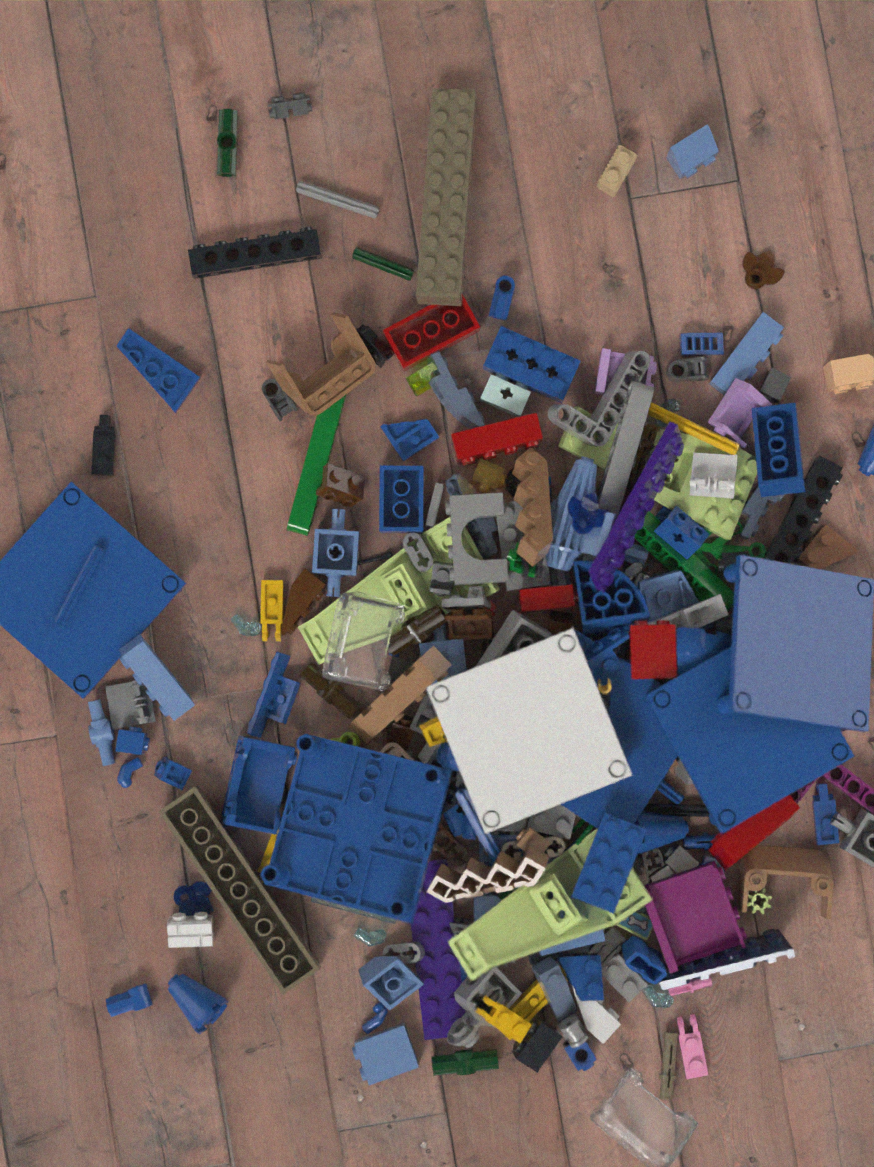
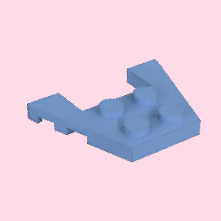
[637,570,714,630]

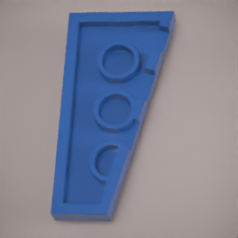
[116,328,200,413]

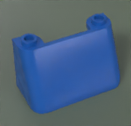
[221,735,298,835]

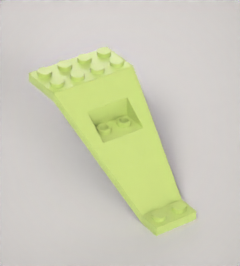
[558,407,757,540]
[298,517,500,665]
[448,828,653,980]

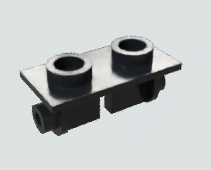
[356,324,393,369]

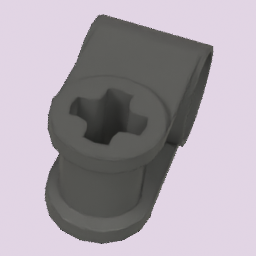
[666,357,709,382]
[262,379,298,421]

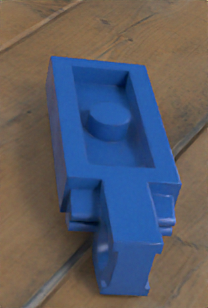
[812,783,839,845]

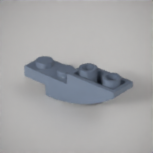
[427,351,485,429]
[445,473,498,560]
[739,486,784,540]

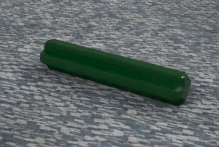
[352,247,414,281]

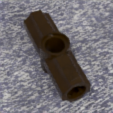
[383,604,448,656]
[300,662,361,719]

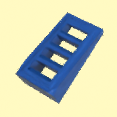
[679,333,724,357]

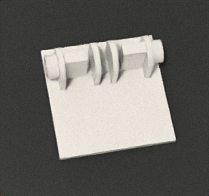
[690,452,738,499]

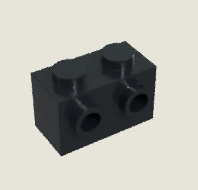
[512,1016,563,1073]

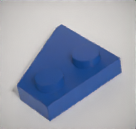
[380,419,440,462]
[557,955,604,1002]

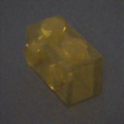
[471,459,507,494]

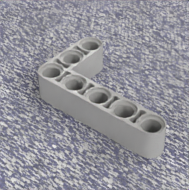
[548,351,650,446]

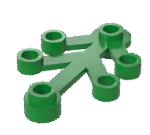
[694,522,766,575]

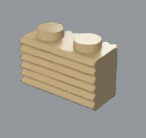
[597,145,638,197]

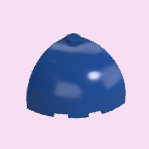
[573,561,649,639]
[677,627,732,676]

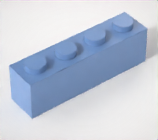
[709,312,784,396]
[119,634,195,721]

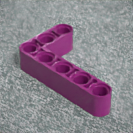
[793,764,874,815]

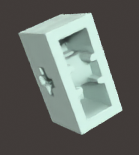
[480,374,531,417]

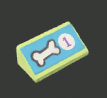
[617,912,653,941]

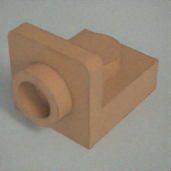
[516,826,551,853]

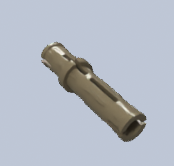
[659,1031,678,1100]

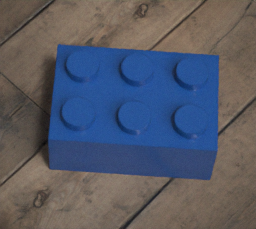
[379,465,424,533]

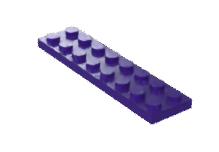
[589,422,684,592]
[411,859,466,1040]

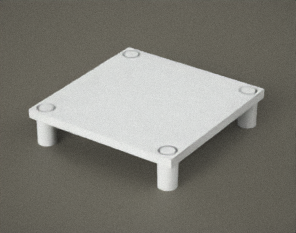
[426,628,632,834]

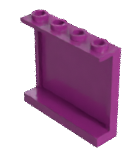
[644,861,748,973]

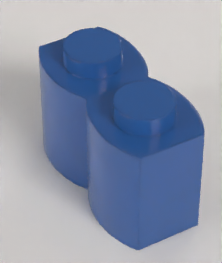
[622,936,667,984]

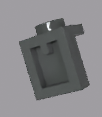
[429,561,454,596]

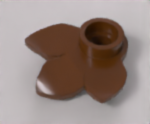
[742,251,785,290]

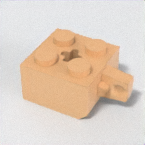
[823,354,874,395]

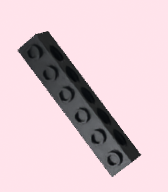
[188,227,322,279]
[762,455,843,564]

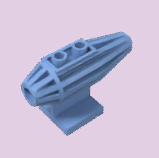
[546,456,618,571]

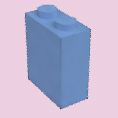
[352,1022,419,1085]

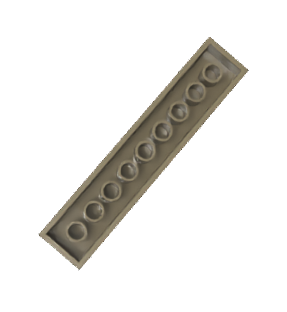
[416,88,477,306]
[158,785,321,995]

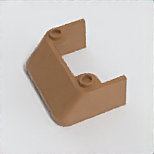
[266,312,376,416]
[738,845,833,919]

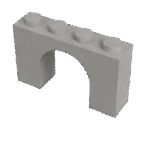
[445,493,508,585]

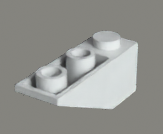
[571,985,621,1044]

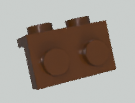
[316,463,364,507]
[445,608,494,639]

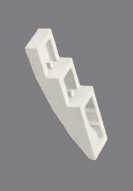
[648,594,728,636]

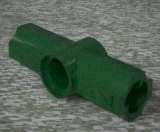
[217,109,238,177]
[431,1049,499,1076]

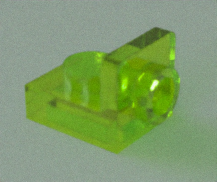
[405,362,437,396]

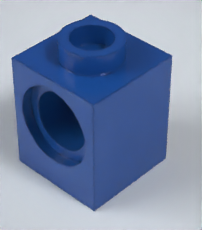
[563,1042,597,1071]

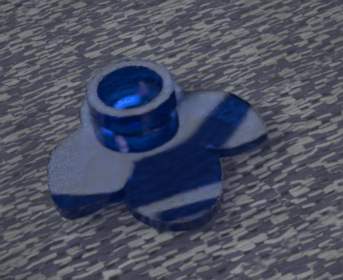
[567,492,611,534]
[173,881,214,916]

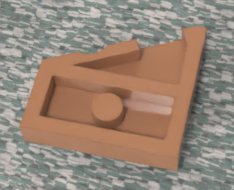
[798,524,858,569]

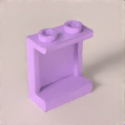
[595,348,657,397]
[708,378,773,448]

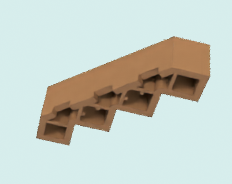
[512,447,553,566]
[349,645,451,744]
[427,846,549,903]

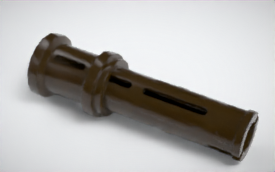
[627,422,661,489]

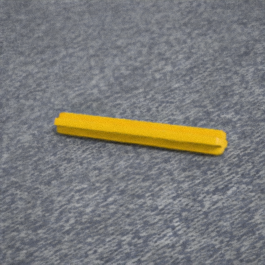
[647,402,740,455]

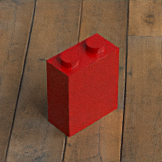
[518,584,578,613]
[629,620,677,679]

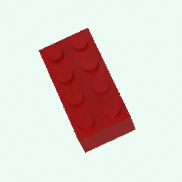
[383,294,481,372]
[451,413,543,466]
[709,795,800,871]

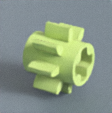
[747,888,772,914]

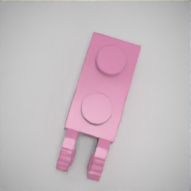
[676,1014,708,1079]

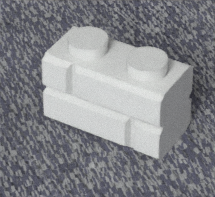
[167,912,215,948]

